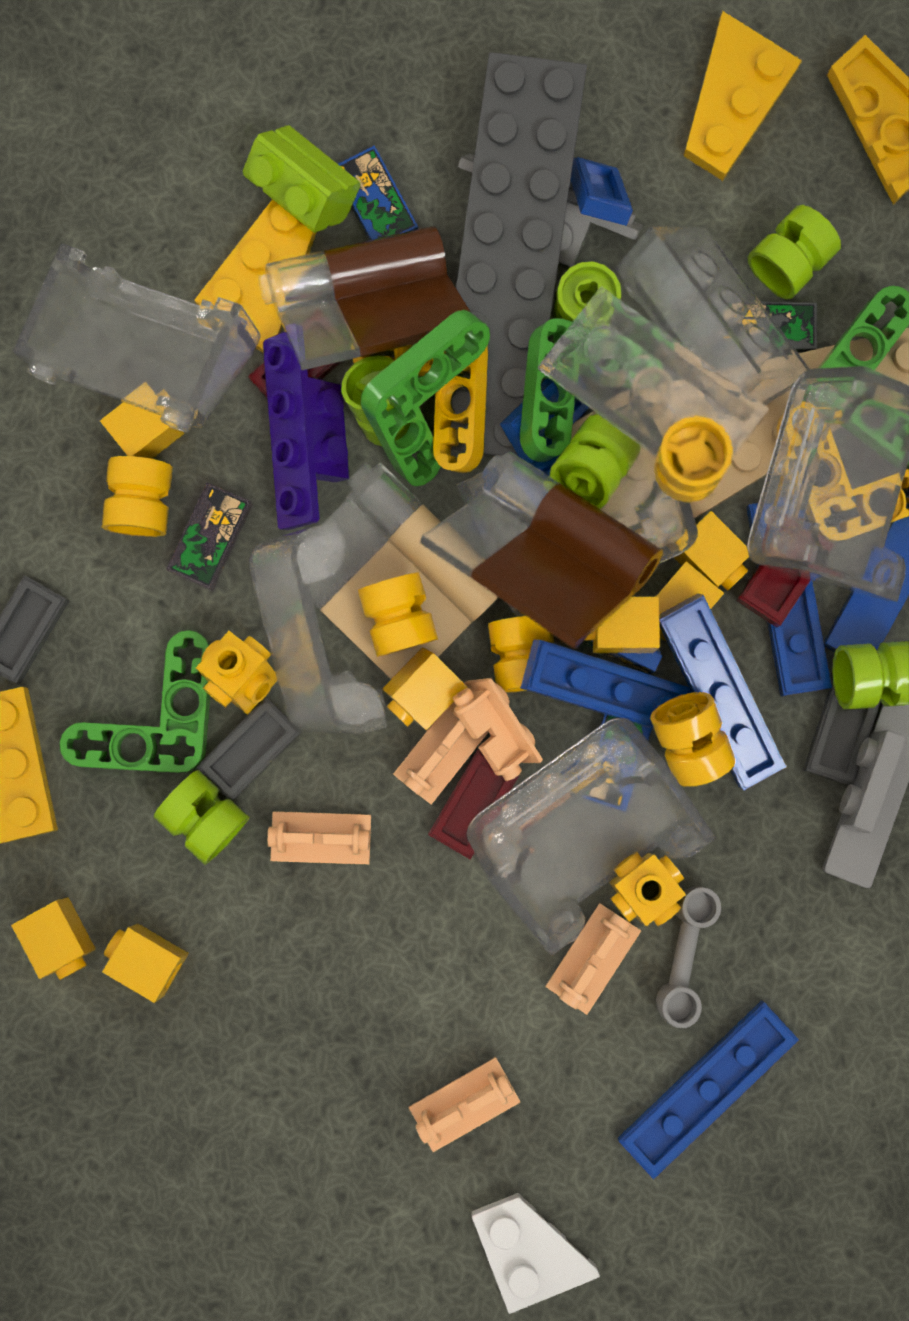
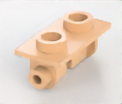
[453,678,543,781]
[393,702,489,805]
[268,812,371,865]
[545,903,641,1015]
[408,1057,521,1152]

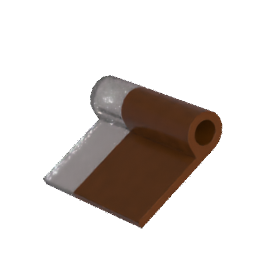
[258,226,471,370]
[420,451,663,648]

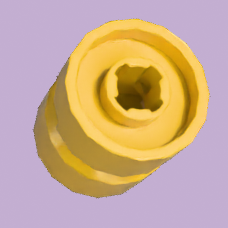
[654,416,733,503]
[102,456,173,537]
[358,572,438,657]
[488,616,554,693]
[650,692,736,786]

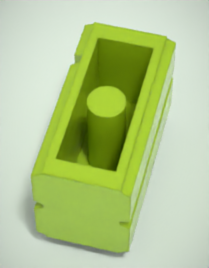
[242,125,361,233]

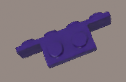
[263,329,350,530]

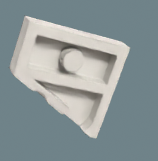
[471,1193,600,1314]

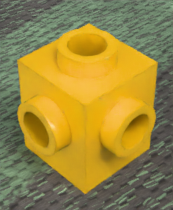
[196,631,279,715]
[609,851,686,926]

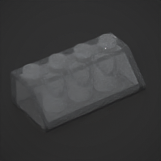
[615,226,813,419]
[538,286,769,461]

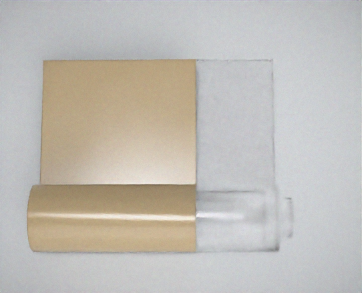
[278,463,498,679]

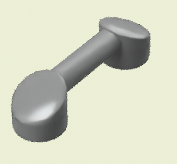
[656,886,721,1028]

